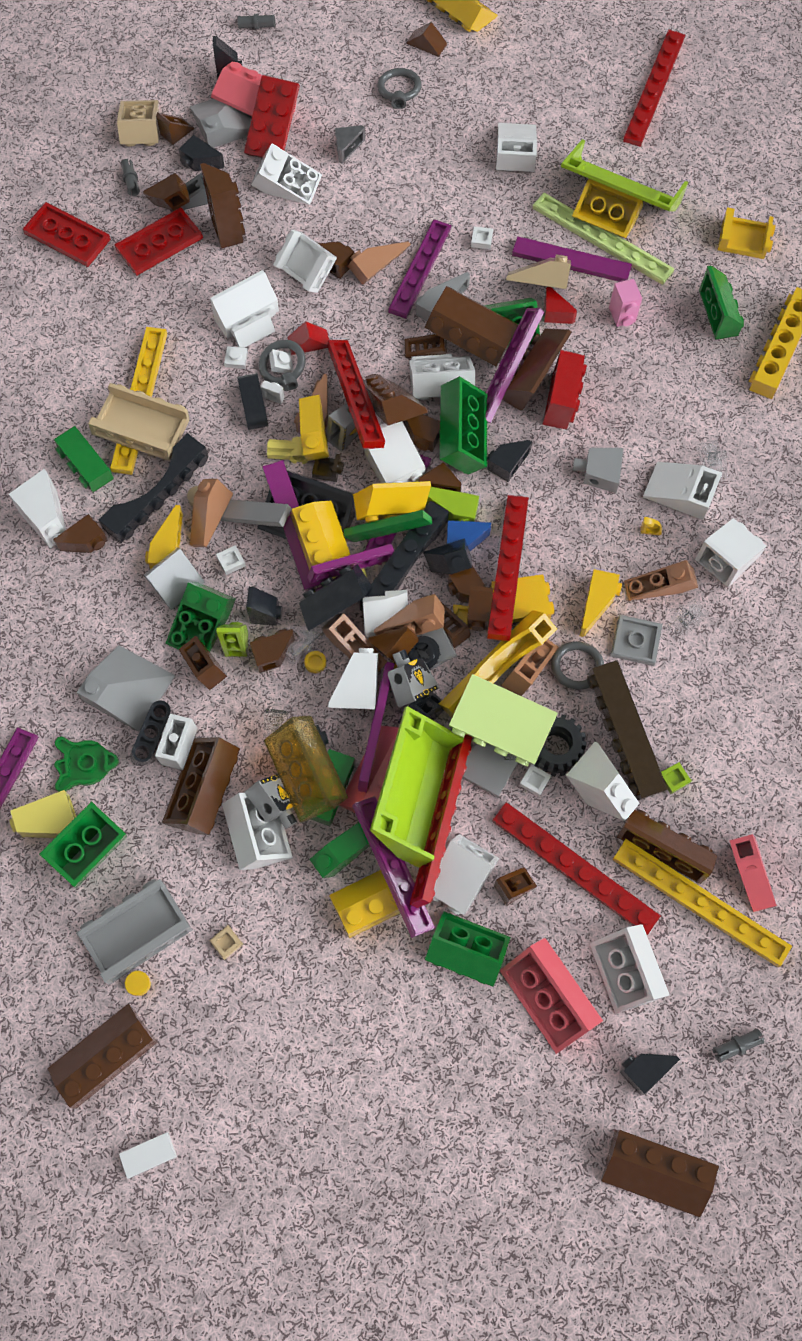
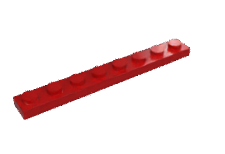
[623,29,686,147]
[327,340,386,449]
[487,495,529,641]
[410,734,472,908]
[492,802,661,935]

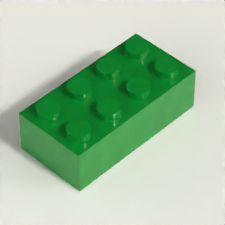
[439,376,487,474]

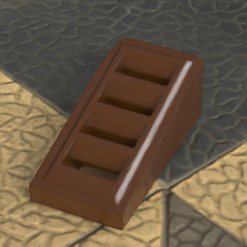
[404,334,447,358]
[441,602,471,648]

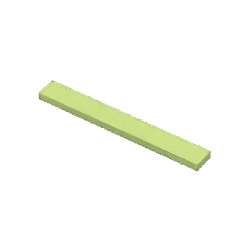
[532,193,674,285]

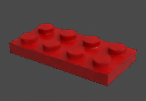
[244,75,300,158]
[23,202,111,267]
[114,208,203,276]

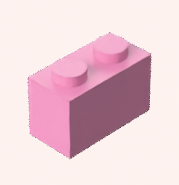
[609,279,642,327]

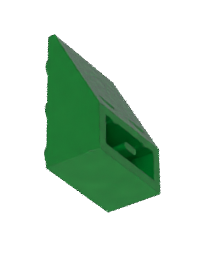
[165,582,236,652]

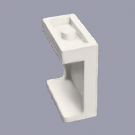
[273,230,337,293]

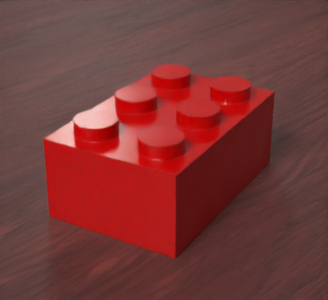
[542,350,587,429]

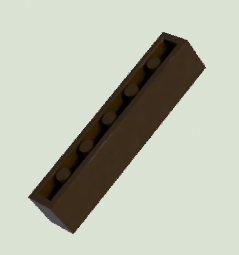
[587,660,668,801]

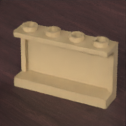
[88,383,190,461]

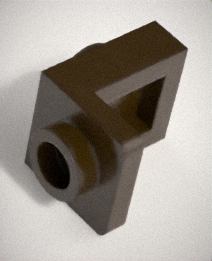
[312,454,344,482]

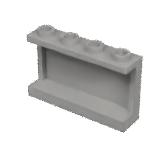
[76,879,192,985]

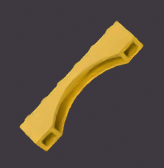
[439,610,557,719]

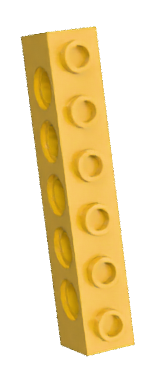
[748,287,802,399]

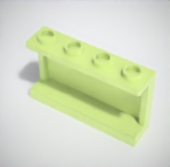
[449,674,558,767]

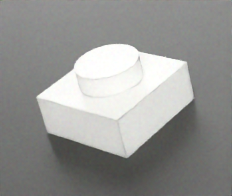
[471,226,493,250]
[224,346,248,369]
[269,349,293,373]
[261,380,285,404]
[216,545,246,575]
[519,764,551,797]

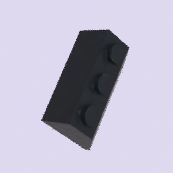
[299,564,372,631]

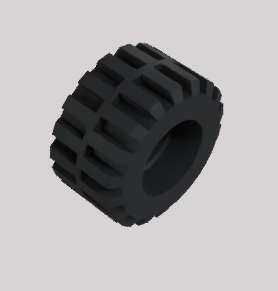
[534,714,587,777]

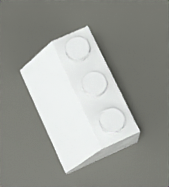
[210,270,279,339]
[409,356,475,400]
[222,793,293,870]
[590,925,669,1014]

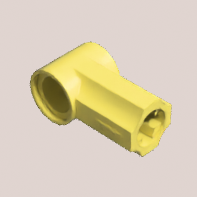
[267,437,308,464]

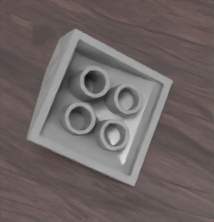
[190,99,252,148]
[77,645,175,732]

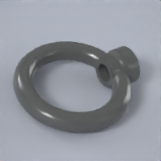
[377,68,422,109]
[259,340,306,391]
[551,641,604,690]

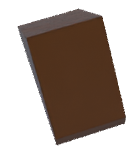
[406,22,447,57]
[156,112,194,145]
[419,462,462,492]
[368,626,418,665]
[494,867,537,906]

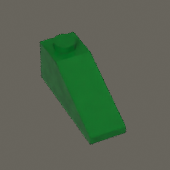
[309,822,370,878]

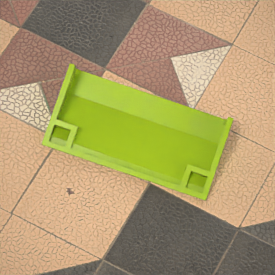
[561,139,689,212]
[370,706,464,868]

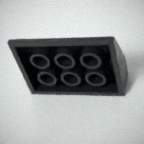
[257,469,356,539]

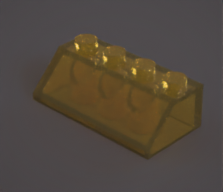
[264,716,348,823]

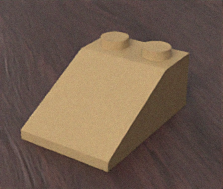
[117,100,159,147]
[506,255,571,289]

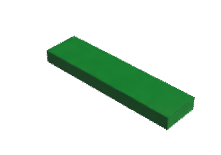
[344,510,432,542]

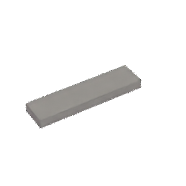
[220,500,292,527]

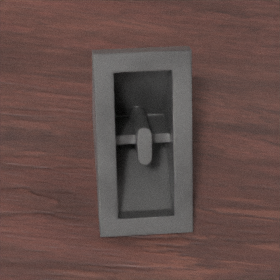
[335,125,365,164]

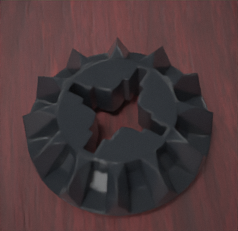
[407,636,441,670]

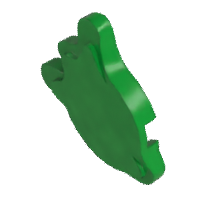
[54,737,119,792]

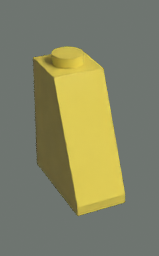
[9,790,76,838]

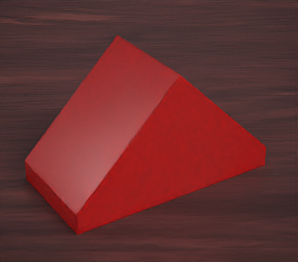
[544,286,578,324]
[287,321,329,355]

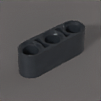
[237,373,269,430]
[130,700,171,766]

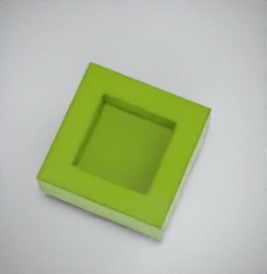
[661,762,692,794]

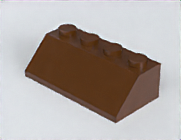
[200,163,246,249]
[424,286,518,367]
[502,328,572,411]
[363,374,428,426]
[162,737,240,835]
[617,809,717,884]
[47,1003,158,1109]
[601,1130,719,1218]

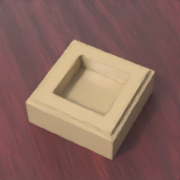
[209,925,243,960]

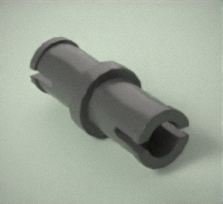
[238,13,276,30]
[121,159,140,196]
[712,1028,764,1063]

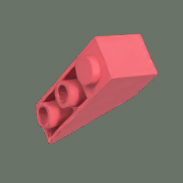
[729,834,777,912]

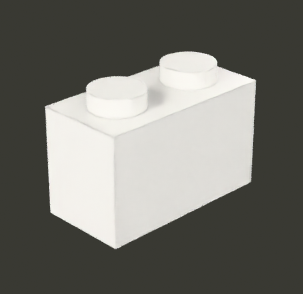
[155,714,198,770]

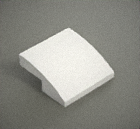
[363,590,408,639]

